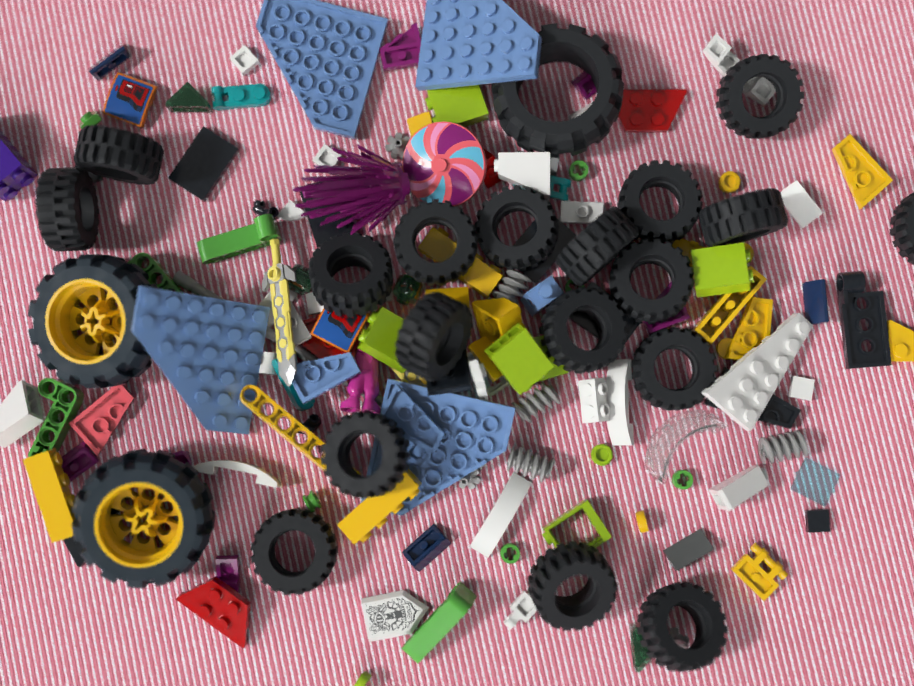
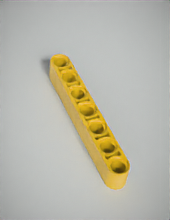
[239,385,361,475]

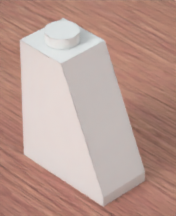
[494,152,550,199]
[0,380,44,448]
[708,465,769,511]

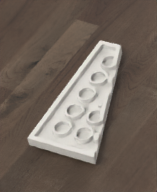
[701,313,813,431]

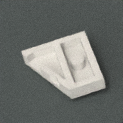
[468,359,489,401]

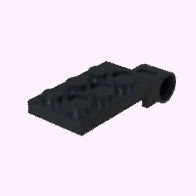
[836,271,892,369]

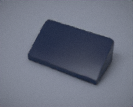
[89,44,131,80]
[802,279,829,325]
[402,524,451,572]

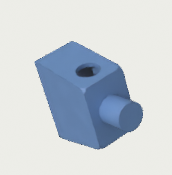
[520,276,565,317]

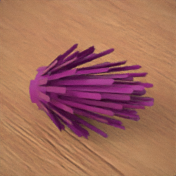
[293,144,410,235]

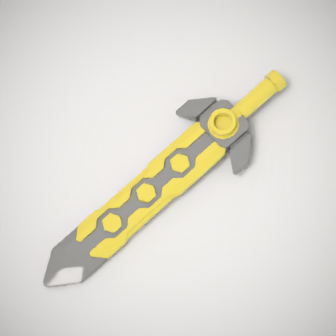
[262,239,297,386]

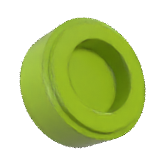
[590,444,613,466]
[354,671,372,686]

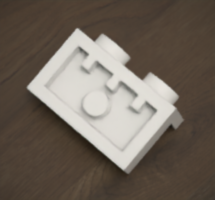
[578,378,610,423]

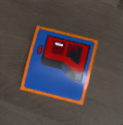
[102,72,158,127]
[310,308,370,353]

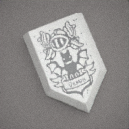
[361,590,429,642]

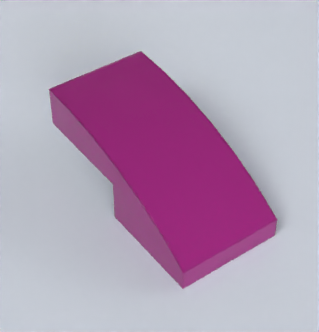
[215,555,240,593]

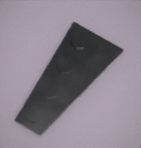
[703,367,801,429]

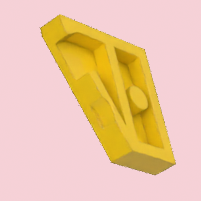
[887,320,914,362]

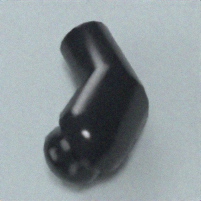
[252,200,279,217]
[297,414,321,434]

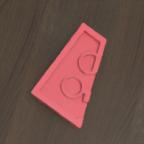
[69,384,135,456]

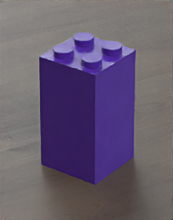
[0,130,38,202]

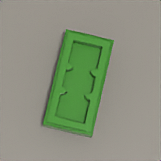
[79,110,102,129]

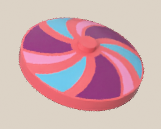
[402,122,487,206]

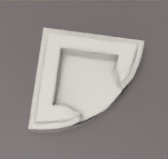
[277,200,306,221]

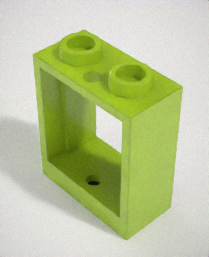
[542,499,612,548]

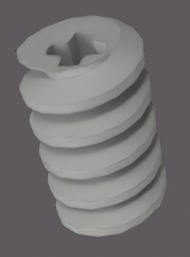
[490,270,532,304]
[511,380,560,423]
[758,430,808,465]
[507,444,555,483]

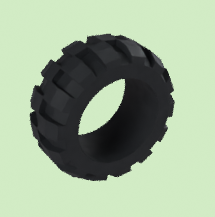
[492,23,624,158]

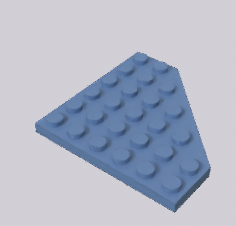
[256,0,388,140]
[415,0,542,91]
[131,286,270,434]
[360,378,516,516]

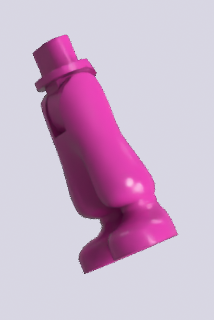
[340,348,381,414]

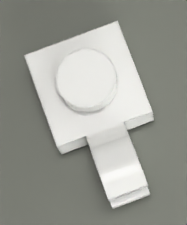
[503,591,537,630]

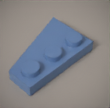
[292,352,361,404]
[381,384,445,454]

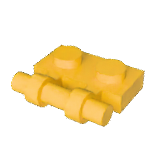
[731,543,788,601]

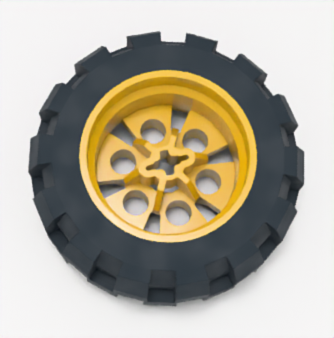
[27,254,158,388]
[71,449,215,589]

